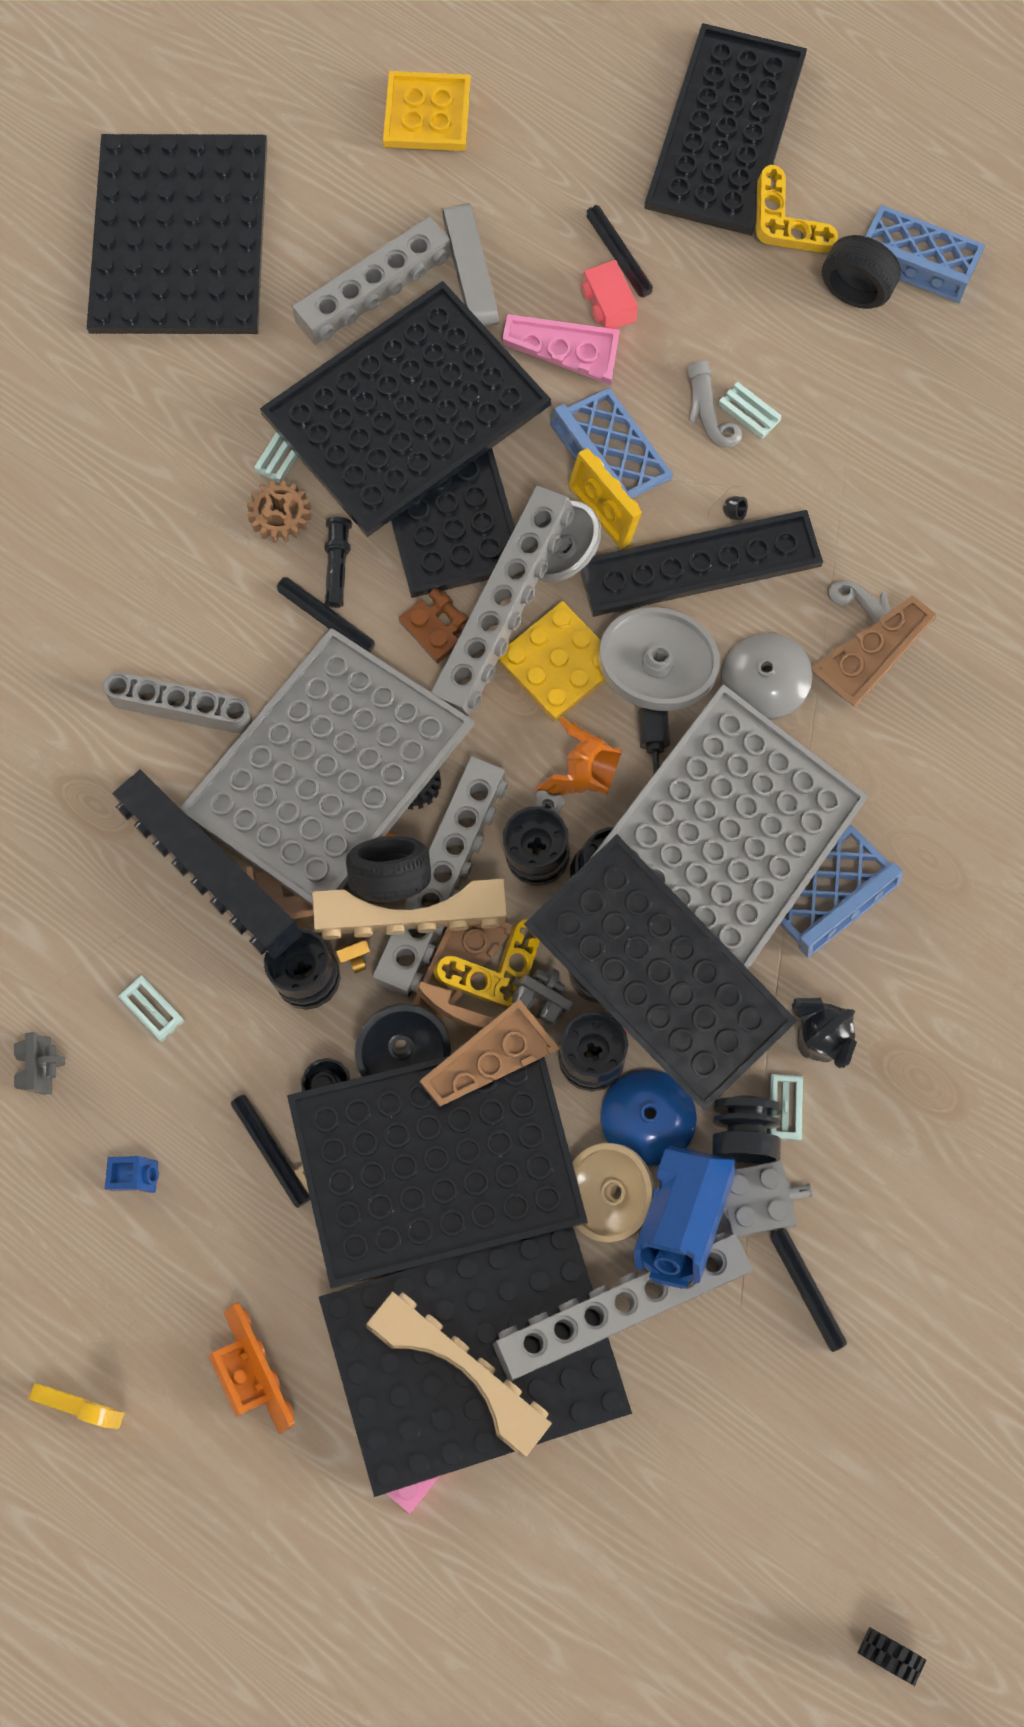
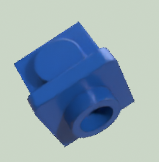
[105,1156,159,1193]

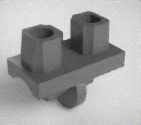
[511,968,574,1024]
[14,1032,65,1095]

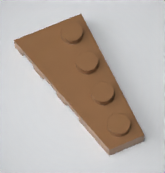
[812,596,937,708]
[412,922,514,1021]
[418,999,560,1107]

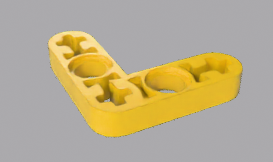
[756,165,838,253]
[433,919,540,1007]
[28,1382,125,1429]

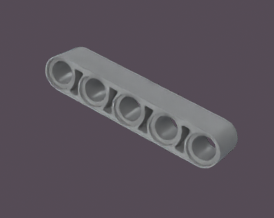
[442,203,499,327]
[103,672,252,733]

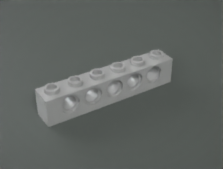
[292,216,451,345]

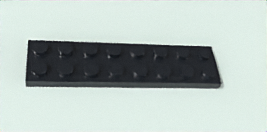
[580,510,823,617]

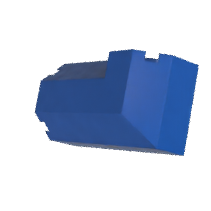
[634,1146,735,1289]

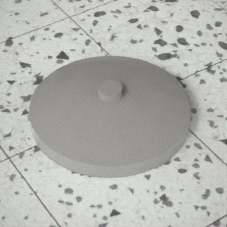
[598,607,720,711]

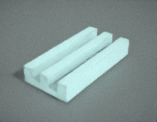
[718,381,782,439]
[254,432,298,484]
[118,975,185,1043]
[768,1074,803,1141]

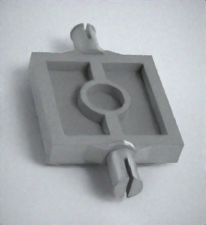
[723,1161,813,1238]

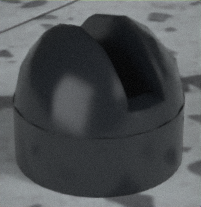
[723,496,748,521]

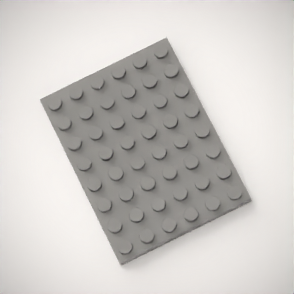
[180,628,474,906]
[589,684,869,969]

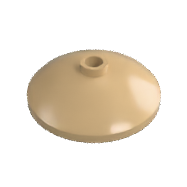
[572,1143,654,1243]

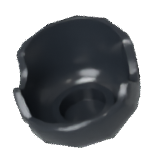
[301,1058,350,1091]

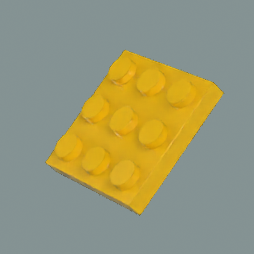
[383,71,471,151]
[497,601,605,722]

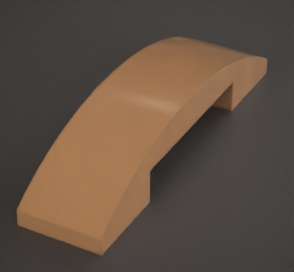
[415,982,542,1031]

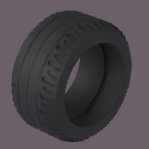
[821,235,901,309]
[346,836,431,902]

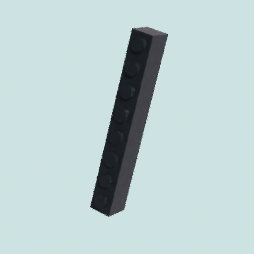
[112,769,303,960]

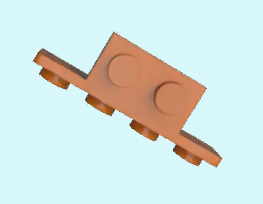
[208,1302,295,1434]

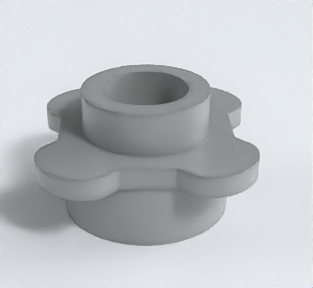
[534,790,565,816]

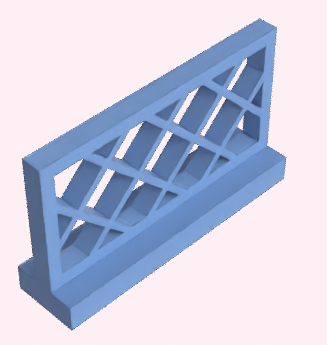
[866,205,985,303]
[550,388,673,499]
[780,825,903,958]

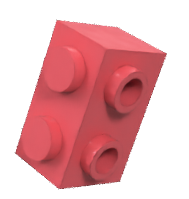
[581,260,638,329]

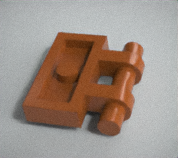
[399,589,469,664]

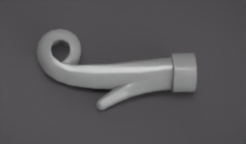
[687,361,742,447]
[829,580,891,624]

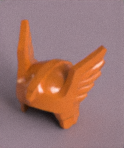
[537,717,622,795]

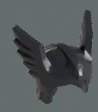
[791,997,857,1068]

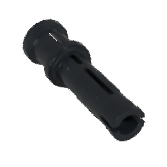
[324,517,352,608]

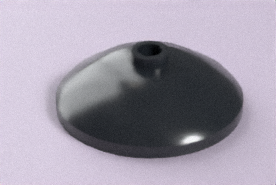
[355,1003,451,1077]

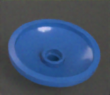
[601,1070,697,1166]

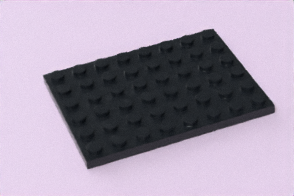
[87,134,268,334]
[260,281,551,537]
[287,1056,588,1289]
[318,1228,632,1497]

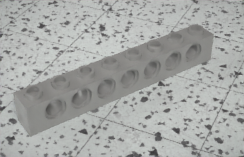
[431,485,574,717]
[372,756,508,998]
[493,1232,753,1381]

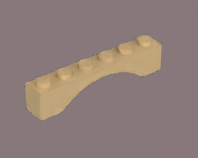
[312,879,507,940]
[366,1292,552,1458]

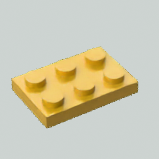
[568,448,642,550]

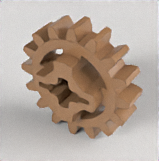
[247,480,311,543]

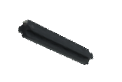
[587,205,653,298]
[276,577,375,653]
[231,1094,310,1208]
[770,1228,847,1352]

